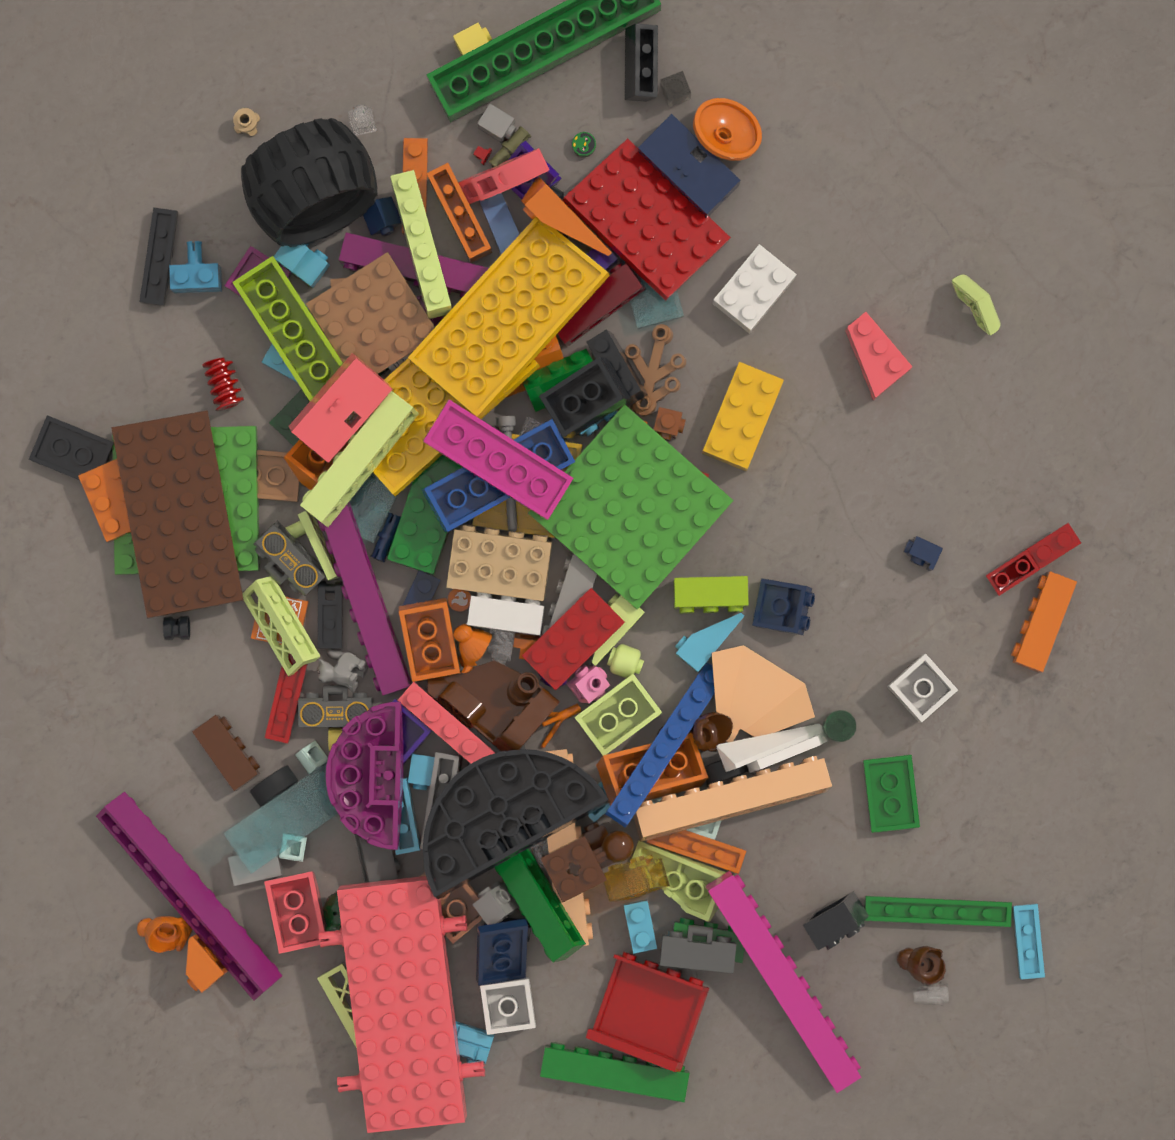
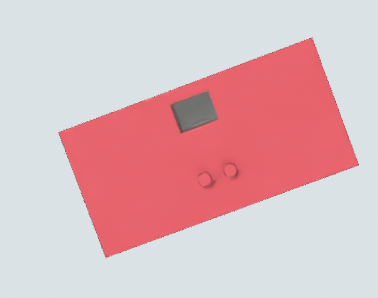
[289,353,393,463]

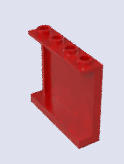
[586,952,709,1072]

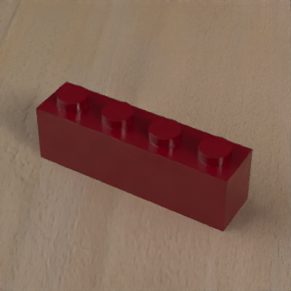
[557,264,646,346]

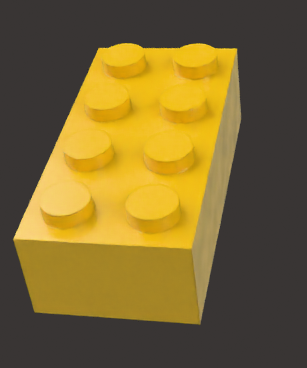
[702,362,784,471]

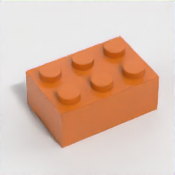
[399,598,460,682]

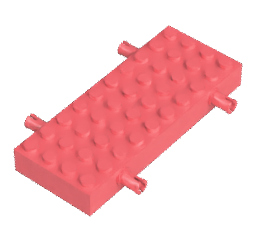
[319,876,485,1133]

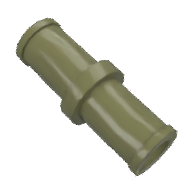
[488,126,532,167]

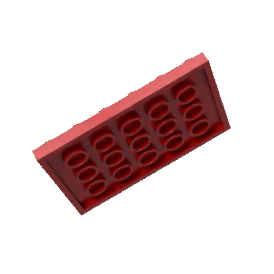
[562,138,731,301]

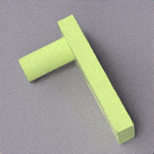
[285,511,339,580]

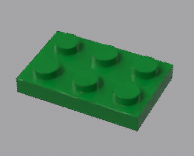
[863,755,920,833]

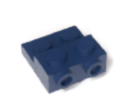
[752,578,815,635]

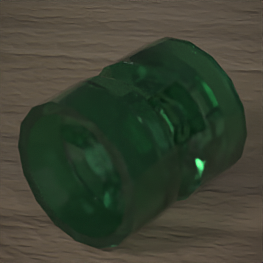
[823,710,856,742]

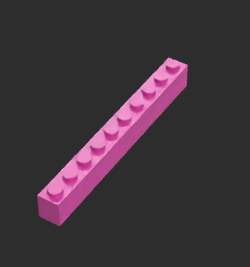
[705,870,862,1093]

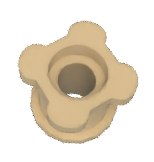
[233,108,260,136]

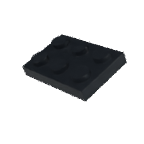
[28,415,114,480]

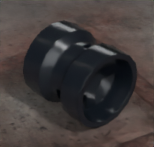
[163,616,191,641]

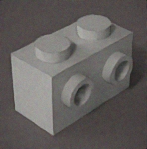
[472,881,519,925]

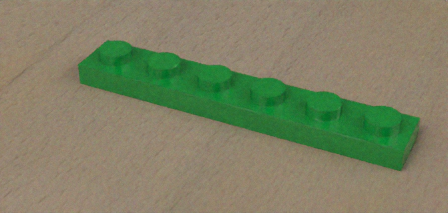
[865,896,1012,927]

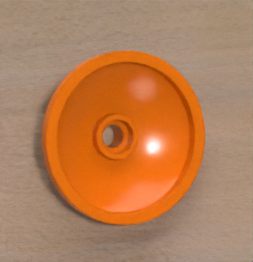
[693,98,762,161]

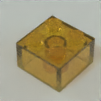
[604,855,670,902]

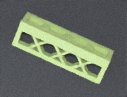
[242,576,321,676]
[317,963,357,1048]

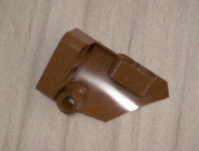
[427,660,560,752]

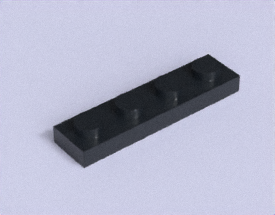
[139,207,178,306]

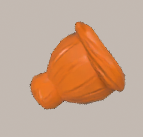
[453,624,492,674]
[137,916,192,953]

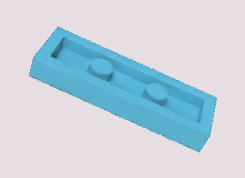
[1012,904,1045,979]

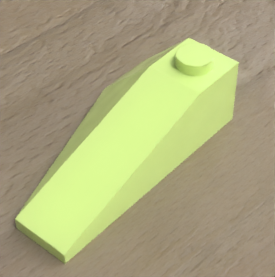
[631,840,734,922]

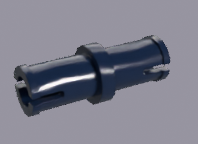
[370,512,401,563]

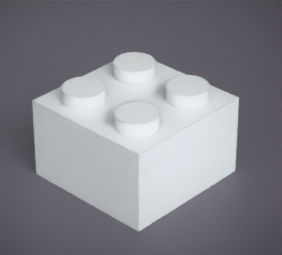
[887,654,958,723]
[480,977,536,1035]

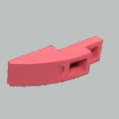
[458,148,549,204]

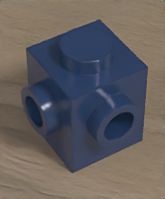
[363,196,402,236]

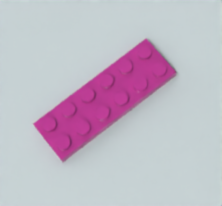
[422,400,573,520]

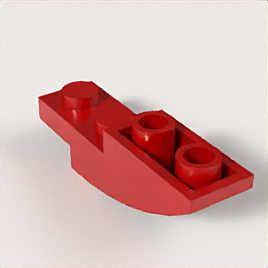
[986,522,1082,596]

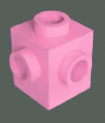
[567,665,610,703]

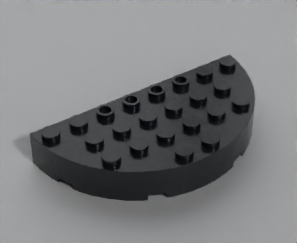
[423,749,610,899]

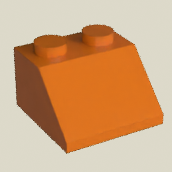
[186,934,228,993]

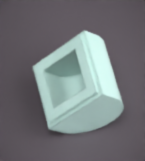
[295,741,328,775]
[279,833,307,862]

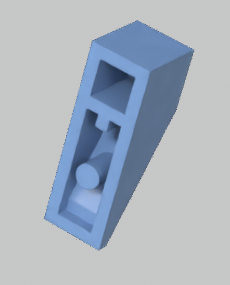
[479,193,519,254]

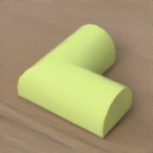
[952,275,1001,336]

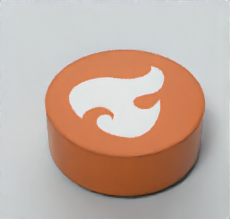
[448,589,471,612]

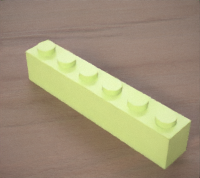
[390,170,451,319]
[300,391,419,527]

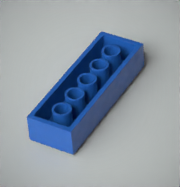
[421,419,575,532]

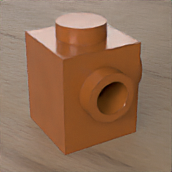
[654,407,686,441]

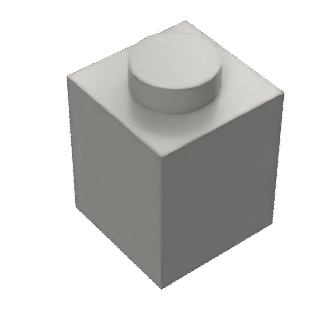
[477,104,516,143]

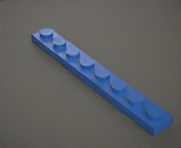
[605,662,715,828]

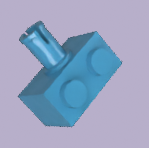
[169,241,222,293]

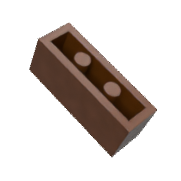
[192,715,260,791]

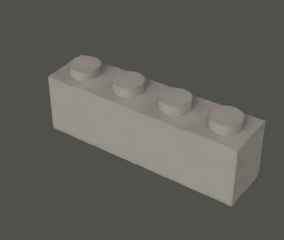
[541,554,597,636]
[420,752,463,850]

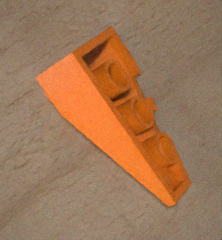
[521,176,612,256]
[284,440,348,490]

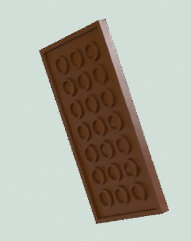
[111,410,244,619]

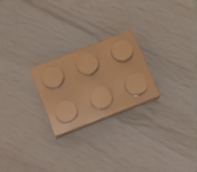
[257,450,300,502]

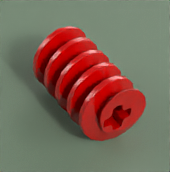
[202,358,244,411]

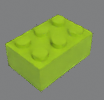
[673,576,749,614]

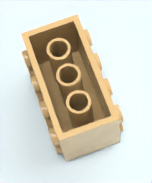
[446,524,553,601]

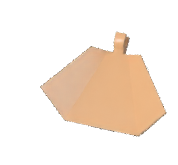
[711,645,815,742]

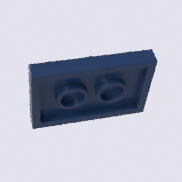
[476,919,528,986]

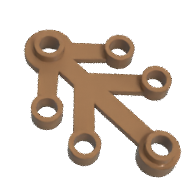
[625,324,686,416]

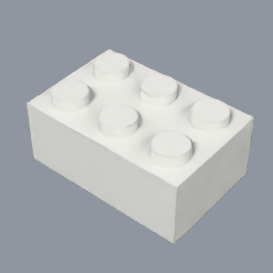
[712,244,797,334]
[467,592,545,636]

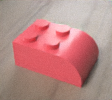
[264,871,326,954]

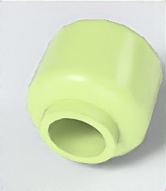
[607,644,644,679]

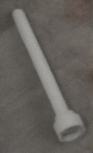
[496,416,517,532]

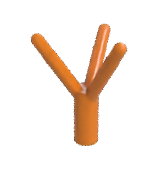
[541,703,582,748]

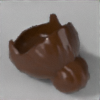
[693,712,733,752]
[897,946,946,985]

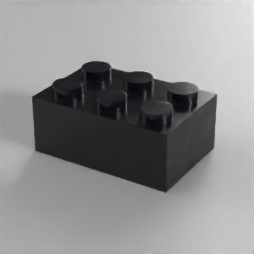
[539,357,632,438]

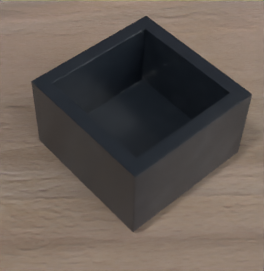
[803,891,869,950]

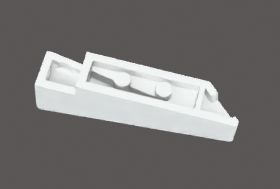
[717,724,828,773]

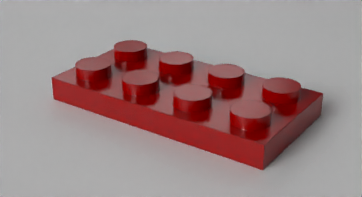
[522,588,625,691]

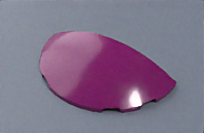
[326,702,403,850]

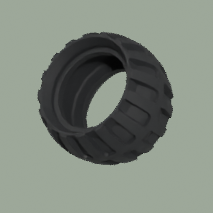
[241,118,378,247]

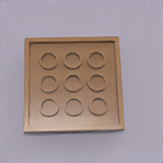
[306,252,435,374]

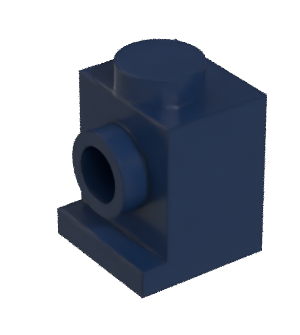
[903,536,943,571]

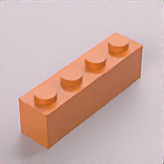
[426,163,492,263]
[1011,571,1077,673]

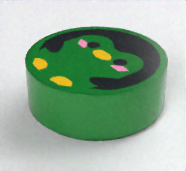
[572,132,596,157]

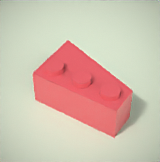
[845,312,912,401]

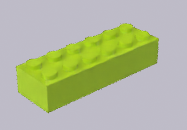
[232,256,343,401]

